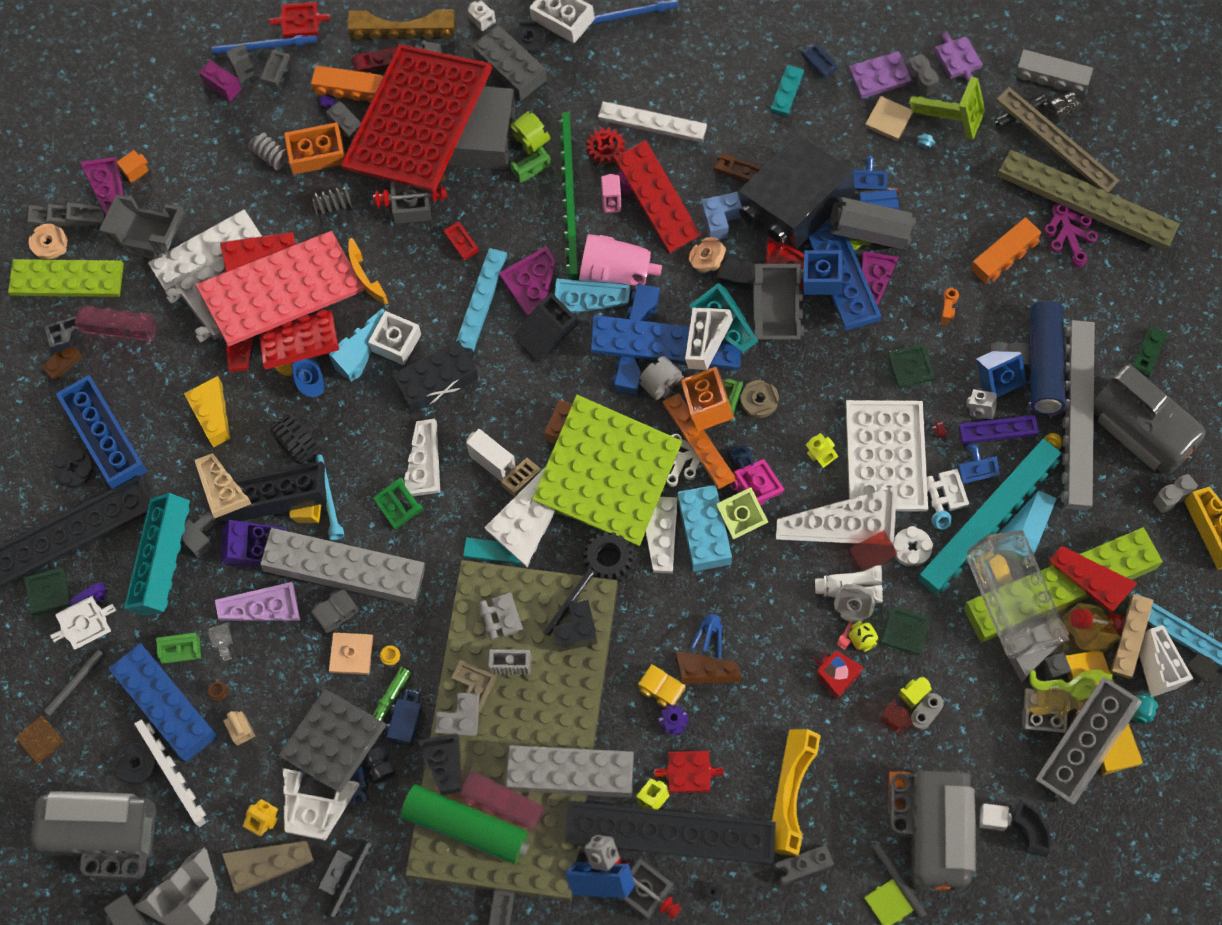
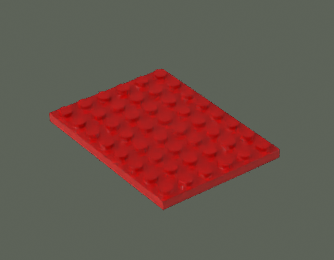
[341,44,493,192]

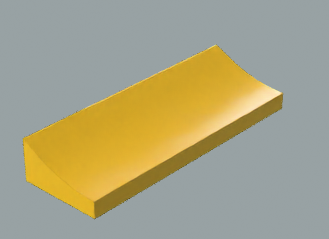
[1066,649,1143,775]

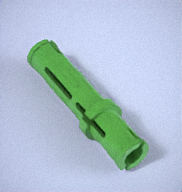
[372,667,411,722]

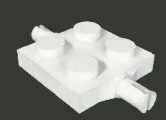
[50,596,116,650]

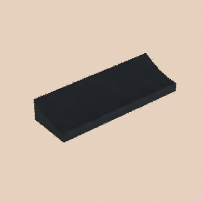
[215,461,327,525]

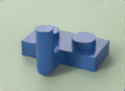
[852,156,888,190]
[958,444,1000,484]

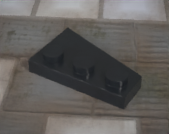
[418,734,462,795]

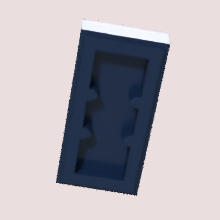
[801,43,838,79]

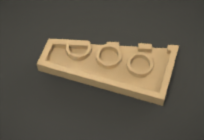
[195,453,251,519]

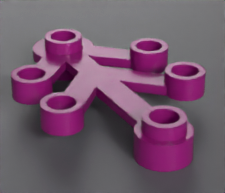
[1044,203,1098,268]

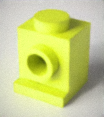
[898,677,932,709]
[636,778,669,810]

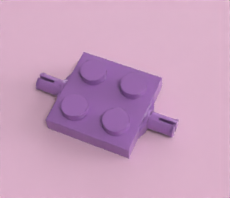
[934,32,983,83]

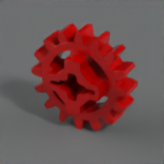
[586,127,625,165]

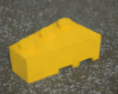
[184,376,230,448]

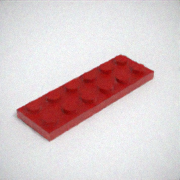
[614,140,701,253]

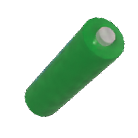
[401,784,530,865]

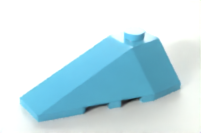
[329,309,385,382]
[992,491,1057,566]

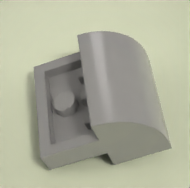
[1022,689,1067,733]

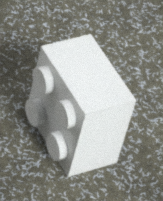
[368,311,421,365]

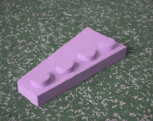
[215,582,300,621]

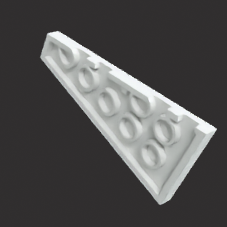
[776,486,897,545]

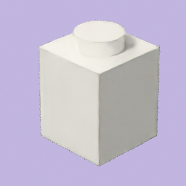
[979,804,1012,831]

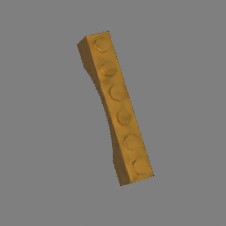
[348,10,455,40]

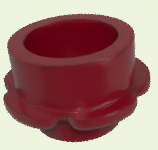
[932,421,947,439]

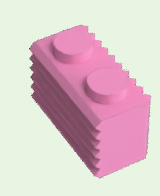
[601,174,621,213]

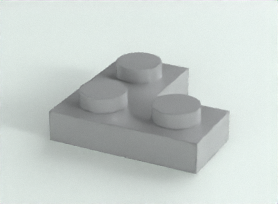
[436,692,480,736]

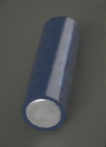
[1030,301,1065,415]

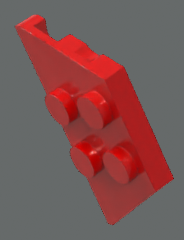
[766,236,804,290]

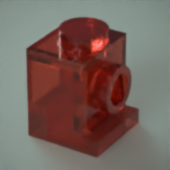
[880,700,913,734]

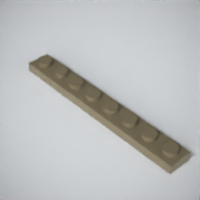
[996,87,1119,193]

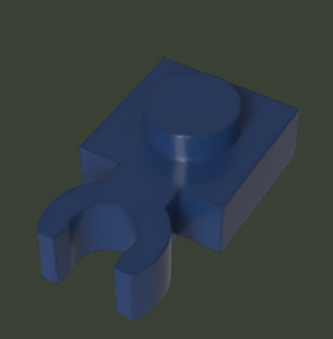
[727,445,754,469]
[349,766,369,805]

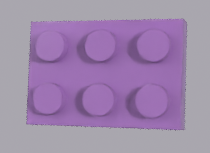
[849,52,912,99]

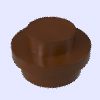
[208,681,228,701]

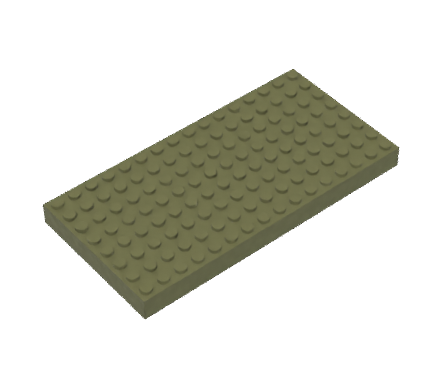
[406,560,618,902]

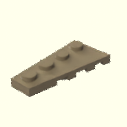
[222,841,314,893]

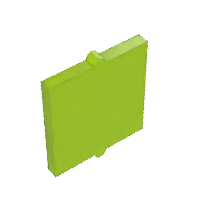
[864,879,913,925]

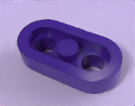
[68,583,107,607]

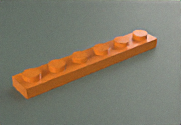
[662,393,735,489]

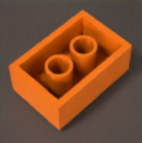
[284,122,345,175]
[681,367,734,432]

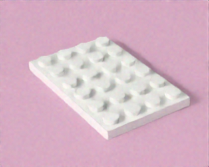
[846,400,928,511]

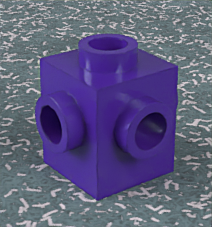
[659,705,689,736]

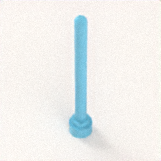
[315,454,345,540]

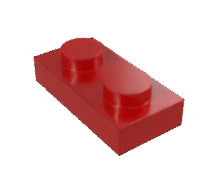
[443,221,479,261]

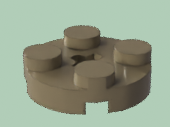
[740,380,779,418]

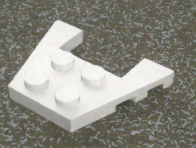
[283,769,359,840]

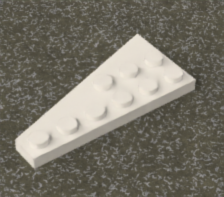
[485,468,555,568]

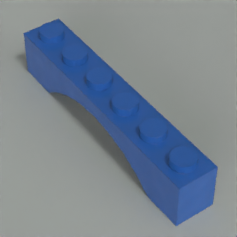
[612,284,660,396]

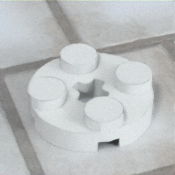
[893,526,933,566]

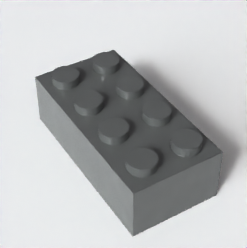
[472,25,547,101]

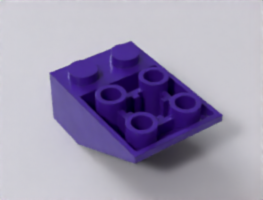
[220,520,286,566]

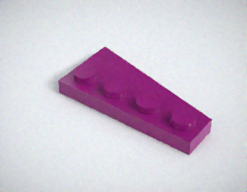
[80,157,124,216]

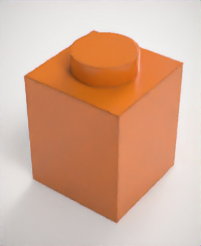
[116,150,149,183]

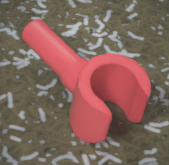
[837,622,853,650]

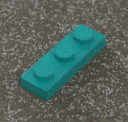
[770,65,804,117]

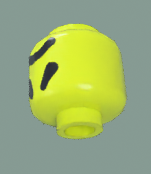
[849,621,878,652]

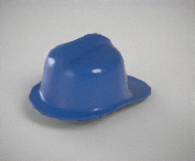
[292,358,324,397]

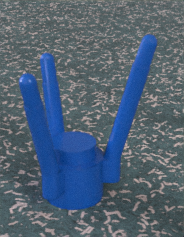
[691,614,723,659]

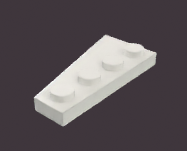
[401,419,440,498]
[646,497,677,574]

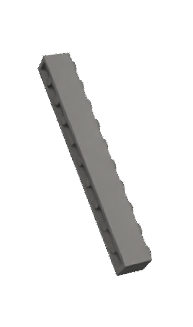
[1061,320,1095,511]

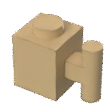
[223,711,255,746]

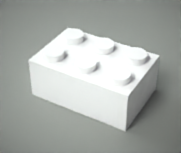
[530,0,595,43]

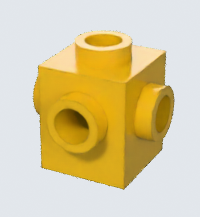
[243,799,278,836]

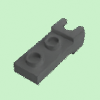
[773,845,834,885]

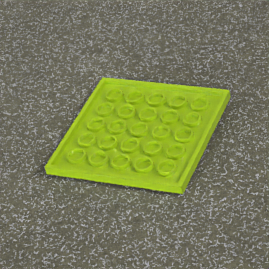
[532,395,682,547]

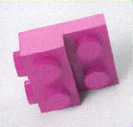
[730,459,785,505]

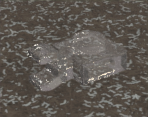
[208,623,233,661]

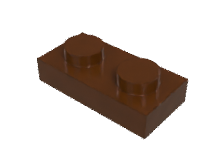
[41,345,83,381]

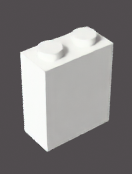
[466,429,516,481]

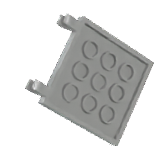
[165,258,226,342]

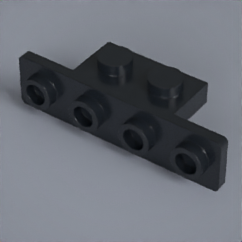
[317,840,371,919]

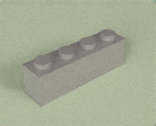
[1015,49,1093,95]

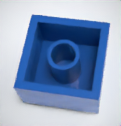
[803,250,843,295]

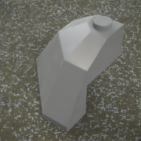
[134,848,217,925]

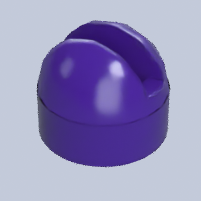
[319,96,334,110]

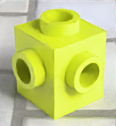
[805,433,839,468]

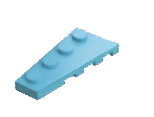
[555,279,630,313]

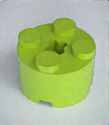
[510,111,550,155]

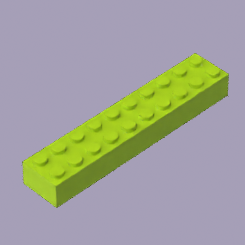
[963,527,1163,643]

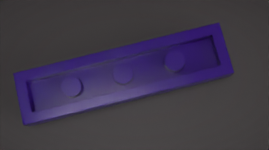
[958,415,1039,444]

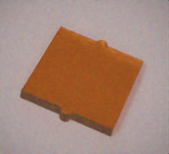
[16,716,64,764]

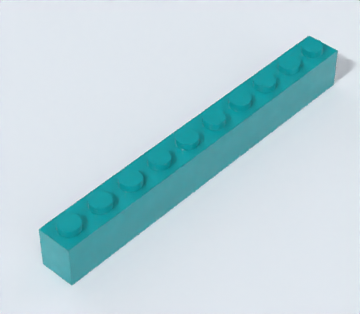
[918,438,1061,595]

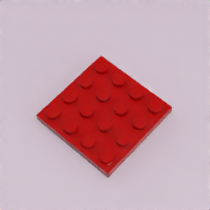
[260,310,339,370]

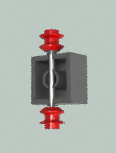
[373,181,447,224]
[615,857,681,921]

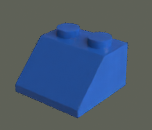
[977,351,1026,398]

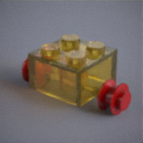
[1062,603,1125,653]

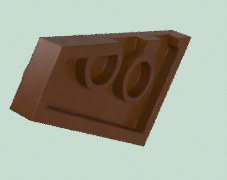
[675,651,741,684]

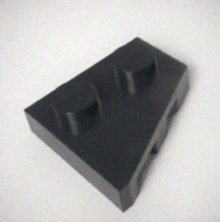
[44,315,82,353]

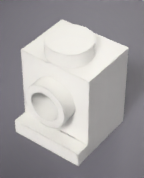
[468,1,495,31]

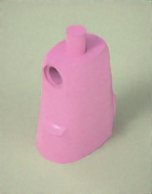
[579,234,662,286]

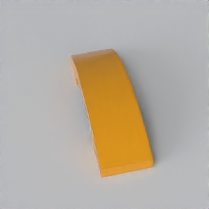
[348,238,388,305]

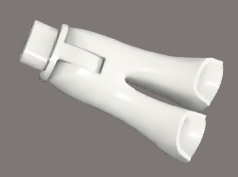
[815,566,882,603]

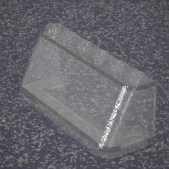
[967,530,1069,659]

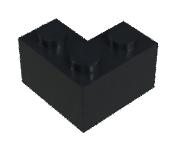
[553,600,597,652]

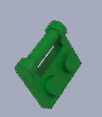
[373,478,423,529]

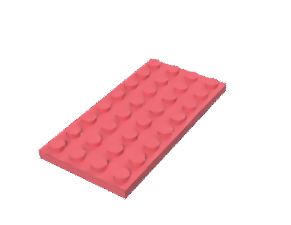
[196,231,364,346]

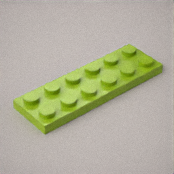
[8,259,124,297]

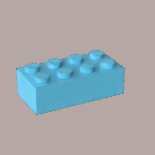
[677,485,732,572]

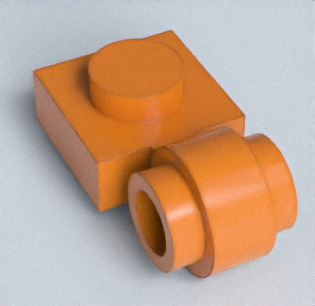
[940,288,959,326]

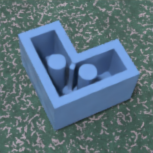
[701,192,742,240]

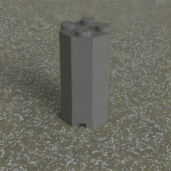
[829,196,916,249]

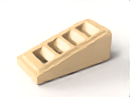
[501,458,541,497]

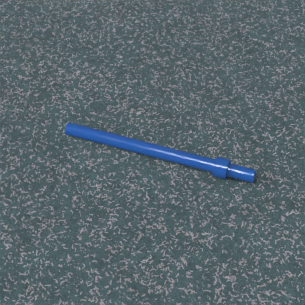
[591,0,679,24]
[212,35,317,54]

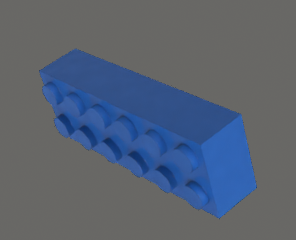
[56,375,148,489]
[109,643,217,762]

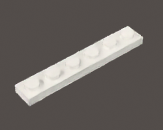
[598,102,707,143]
[135,719,207,827]

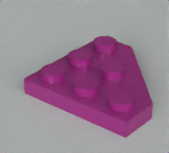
[499,246,556,317]

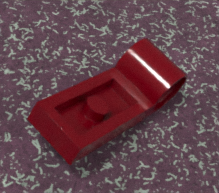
[351,48,397,73]

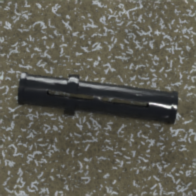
[995,95,1047,129]

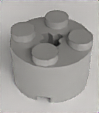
[639,356,684,400]

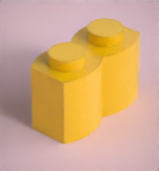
[638,664,685,708]

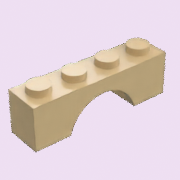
[1110,594,1154,679]

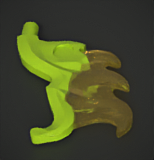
[1028,670,1112,717]

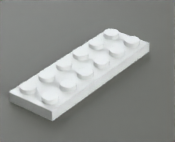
[148,210,261,291]

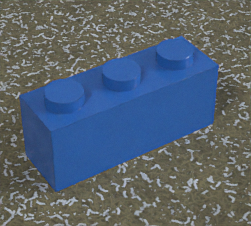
[565,862,635,899]

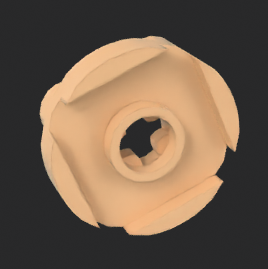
[29,224,67,260]
[689,237,726,272]

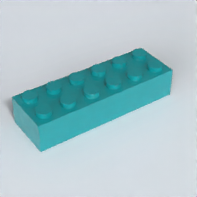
[124,493,190,616]

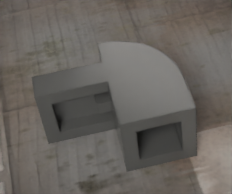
[182,511,218,559]

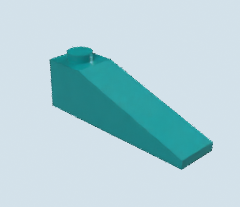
[689,283,758,353]

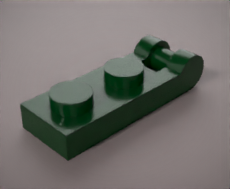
[1132,326,1168,378]

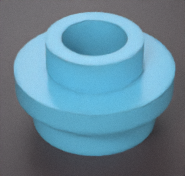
[917,134,935,149]
[932,510,951,530]

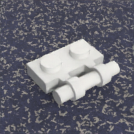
[927,469,969,512]

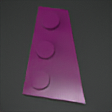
[861,251,899,306]

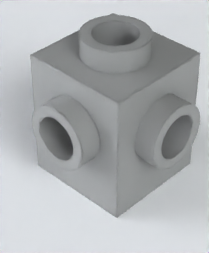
[966,389,997,419]
[585,835,619,871]

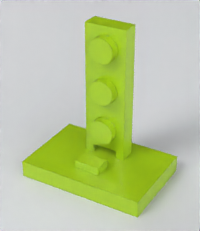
[909,77,985,140]

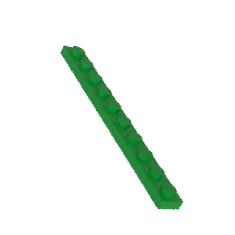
[559,112,578,280]

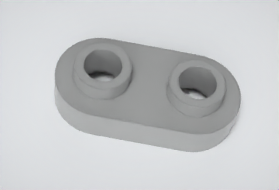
[910,693,943,730]

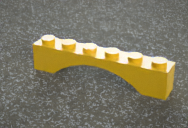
[772,729,821,855]

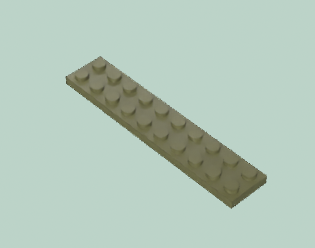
[997,150,1180,251]

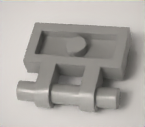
[479,592,524,640]

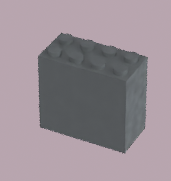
[448,87,515,170]

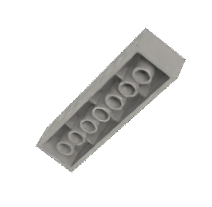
[261,528,425,606]

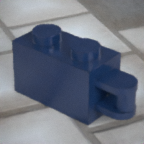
[385,688,423,747]

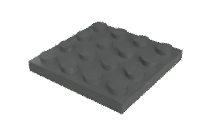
[278,689,386,793]

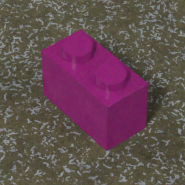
[199,60,241,101]

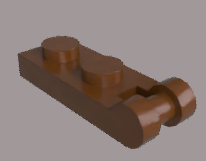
[713,153,763,182]

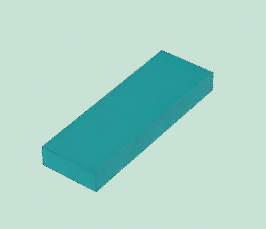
[463,538,522,565]

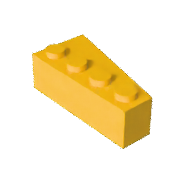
[1184,486,1222,570]

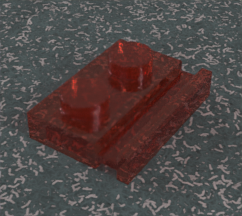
[849,530,898,571]

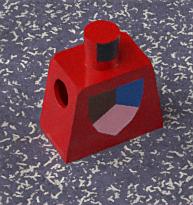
[813,650,864,700]

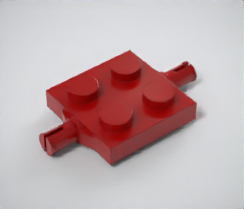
[270,2,330,38]
[654,751,724,793]

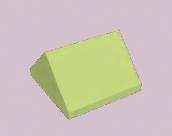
[716,487,768,539]

